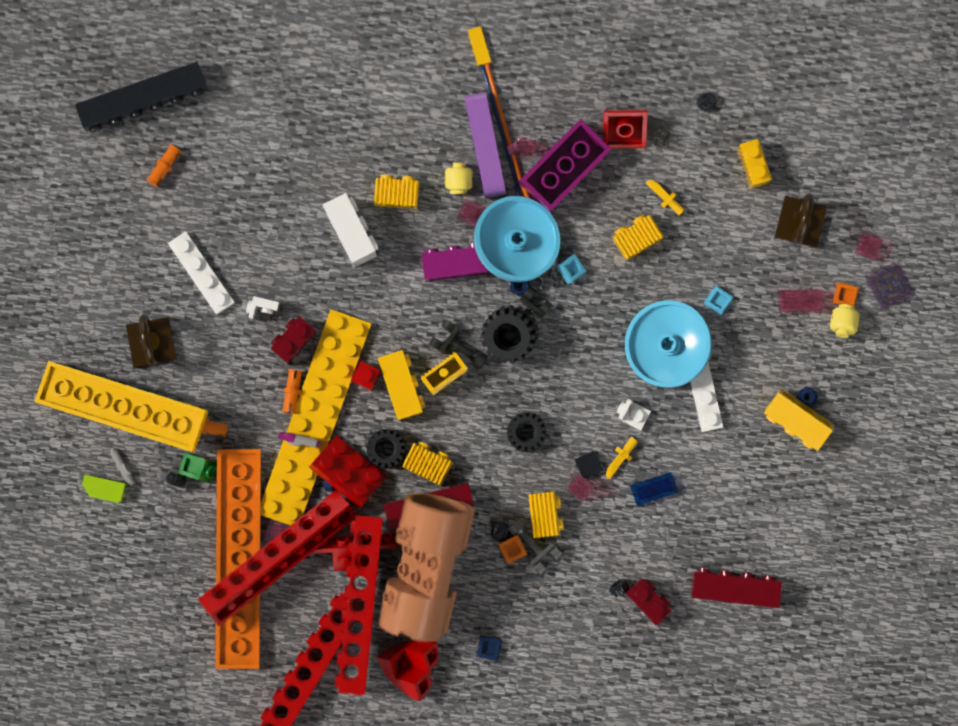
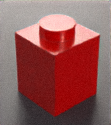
[351,361,381,392]

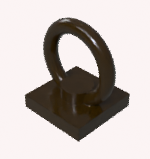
[774,193,827,249]
[126,314,177,368]

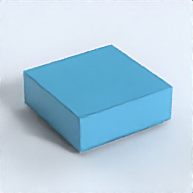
[556,254,587,284]
[703,286,734,315]

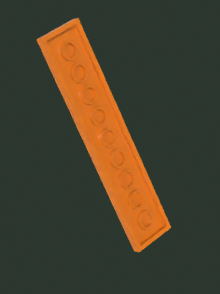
[215,449,261,669]

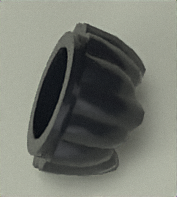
[696,92,717,112]
[165,472,186,488]
[490,521,511,542]
[609,578,629,597]

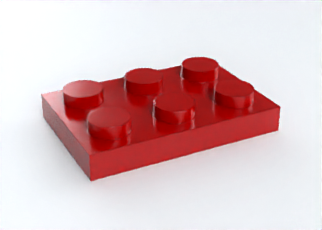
[309,435,387,508]

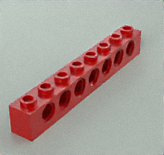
[197,490,356,626]
[335,516,383,696]
[260,592,364,726]

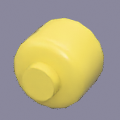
[445,163,473,194]
[830,304,860,338]

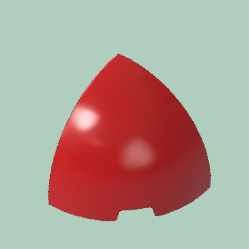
[377,640,438,702]

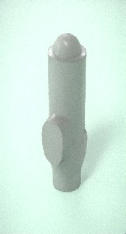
[110,448,136,487]

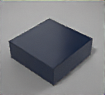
[476,635,502,661]

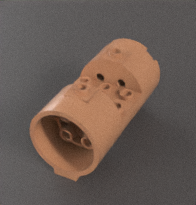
[378,493,475,641]

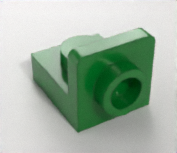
[178,453,217,483]

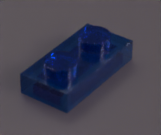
[630,472,678,506]

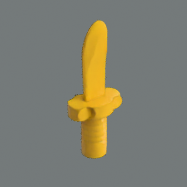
[646,180,685,215]
[606,437,638,479]

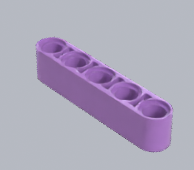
[464,92,506,199]

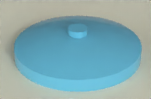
[474,196,560,282]
[625,300,712,388]

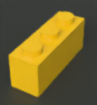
[378,350,426,421]
[764,388,835,451]

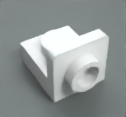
[246,296,280,320]
[616,398,651,431]

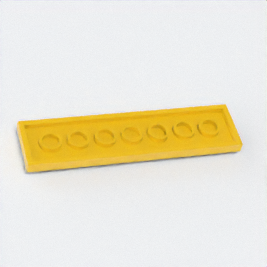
[34,361,208,453]

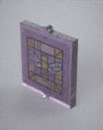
[865,262,914,311]

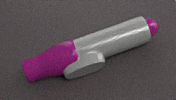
[278,432,321,448]

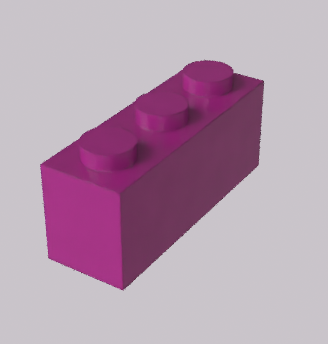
[421,243,489,282]

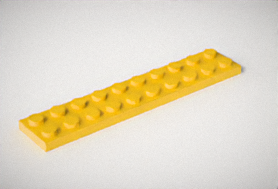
[261,309,372,526]

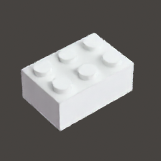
[323,193,379,268]

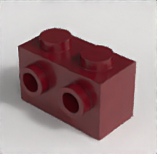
[270,316,317,365]
[625,578,672,626]

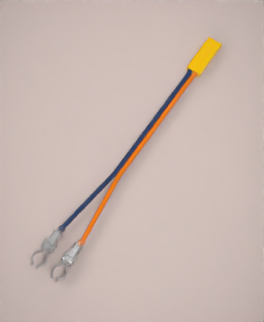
[467,26,563,290]

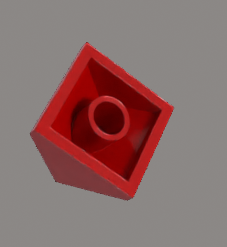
[603,110,648,148]

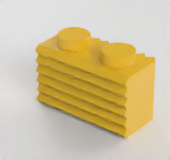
[737,139,772,189]
[374,175,419,209]
[613,214,664,261]
[421,352,468,396]
[402,442,453,486]
[528,491,564,538]

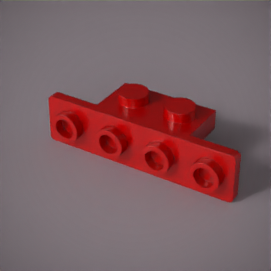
[311,533,398,571]

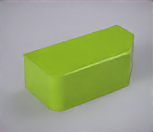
[82,474,127,503]

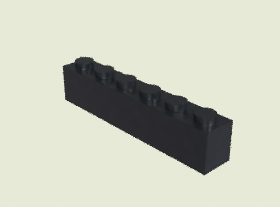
[75,61,208,133]

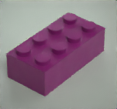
[518,119,612,212]

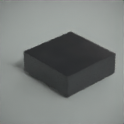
[574,451,603,479]

